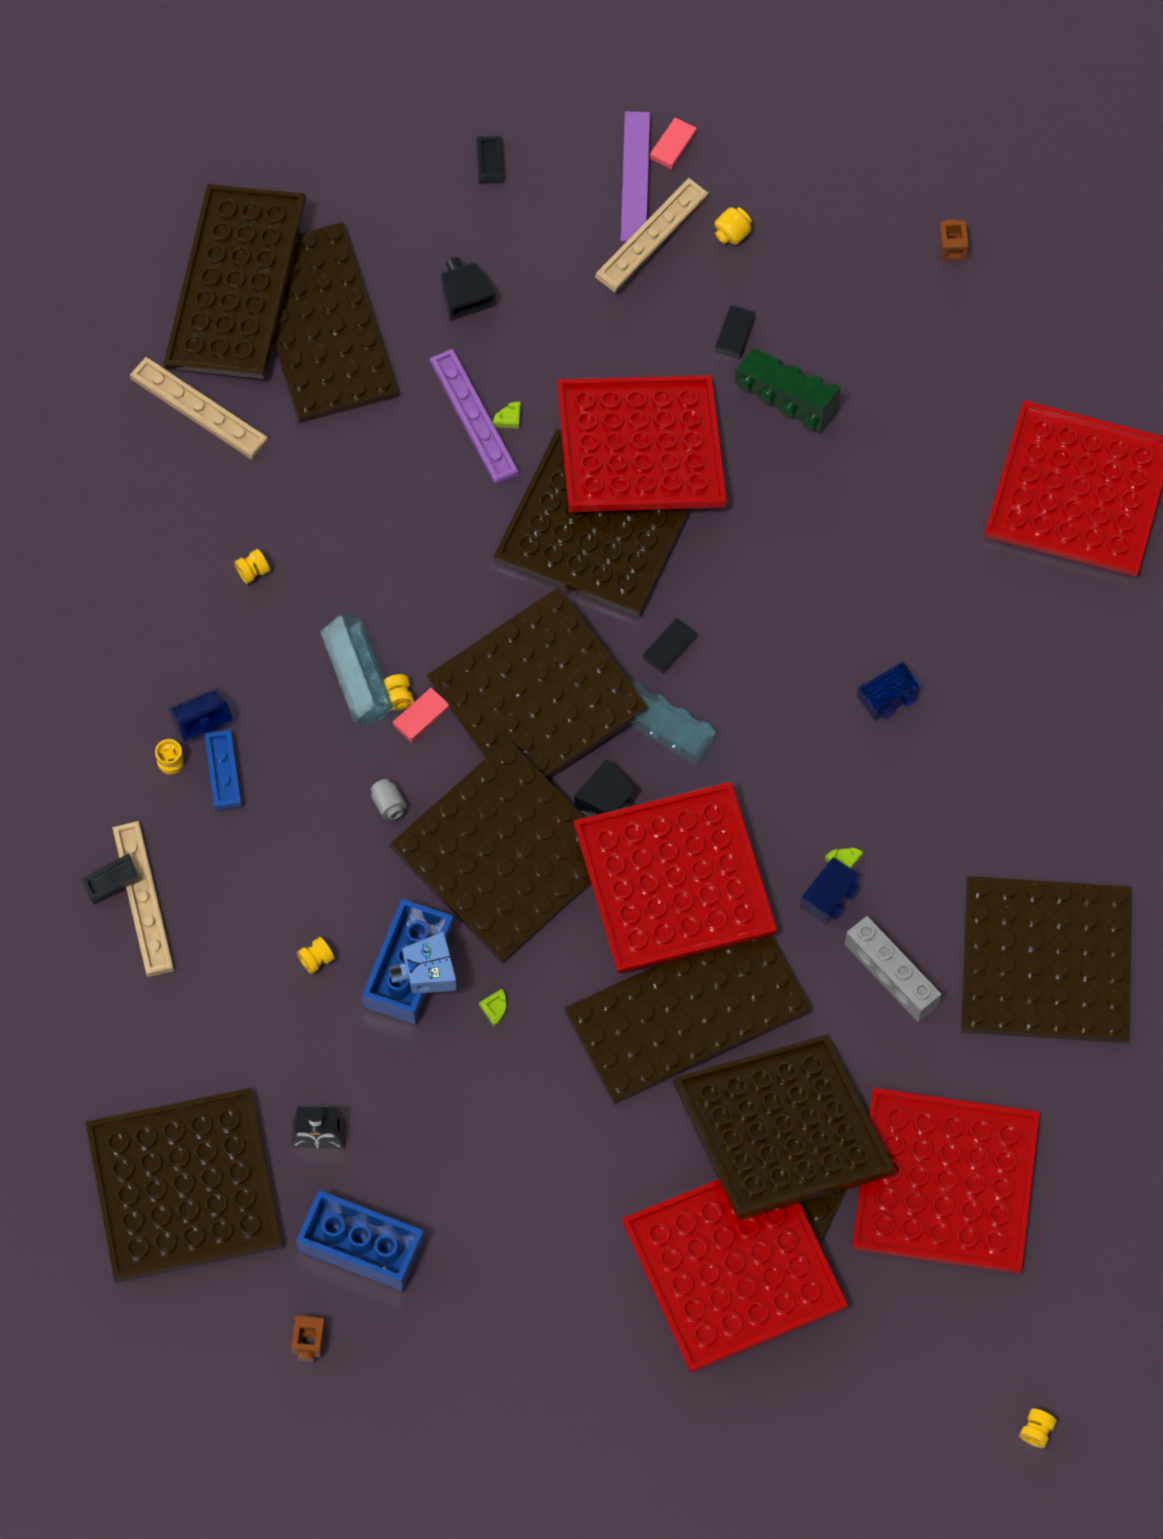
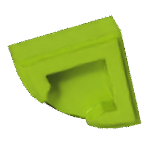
[493,402,521,429]
[825,847,863,875]
[479,989,506,1027]

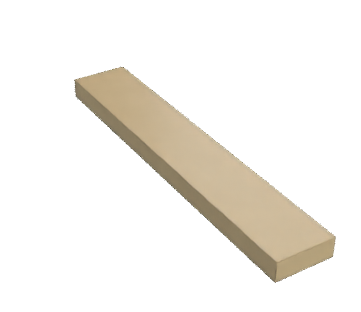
[595,178,708,293]
[130,357,268,460]
[112,821,174,977]

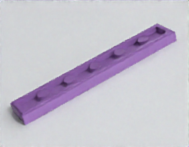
[620,111,650,245]
[429,349,519,485]

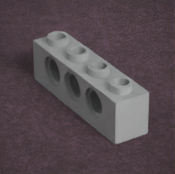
[845,916,941,1023]

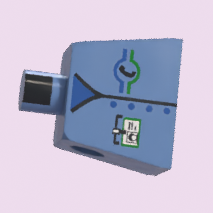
[389,932,457,994]

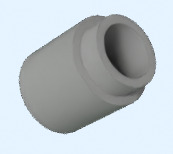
[371,779,407,820]

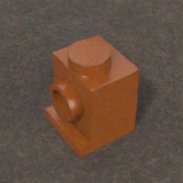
[939,219,969,261]
[291,1315,326,1362]

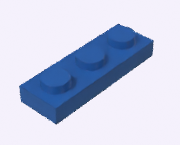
[204,729,242,810]

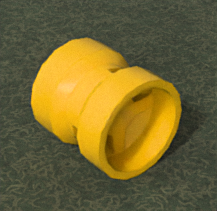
[234,549,270,584]
[383,674,414,710]
[155,739,184,775]
[296,937,334,974]
[1019,1408,1057,1448]

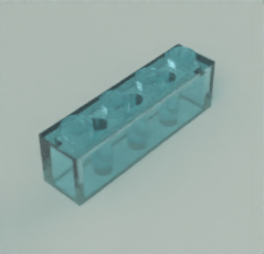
[320,615,394,725]
[628,679,716,767]

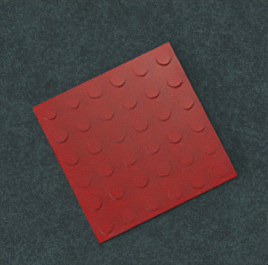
[557,375,726,512]
[984,400,1163,577]
[574,782,777,974]
[851,1088,1039,1274]
[622,1179,848,1374]

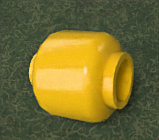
[714,207,752,245]

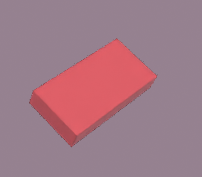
[650,118,697,170]
[393,688,450,743]

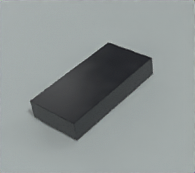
[476,136,504,184]
[715,305,755,359]
[643,618,697,674]
[81,853,142,905]

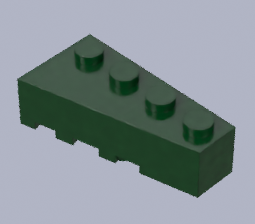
[735,348,841,434]

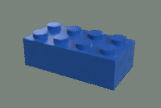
[362,899,454,1025]
[296,1190,424,1292]

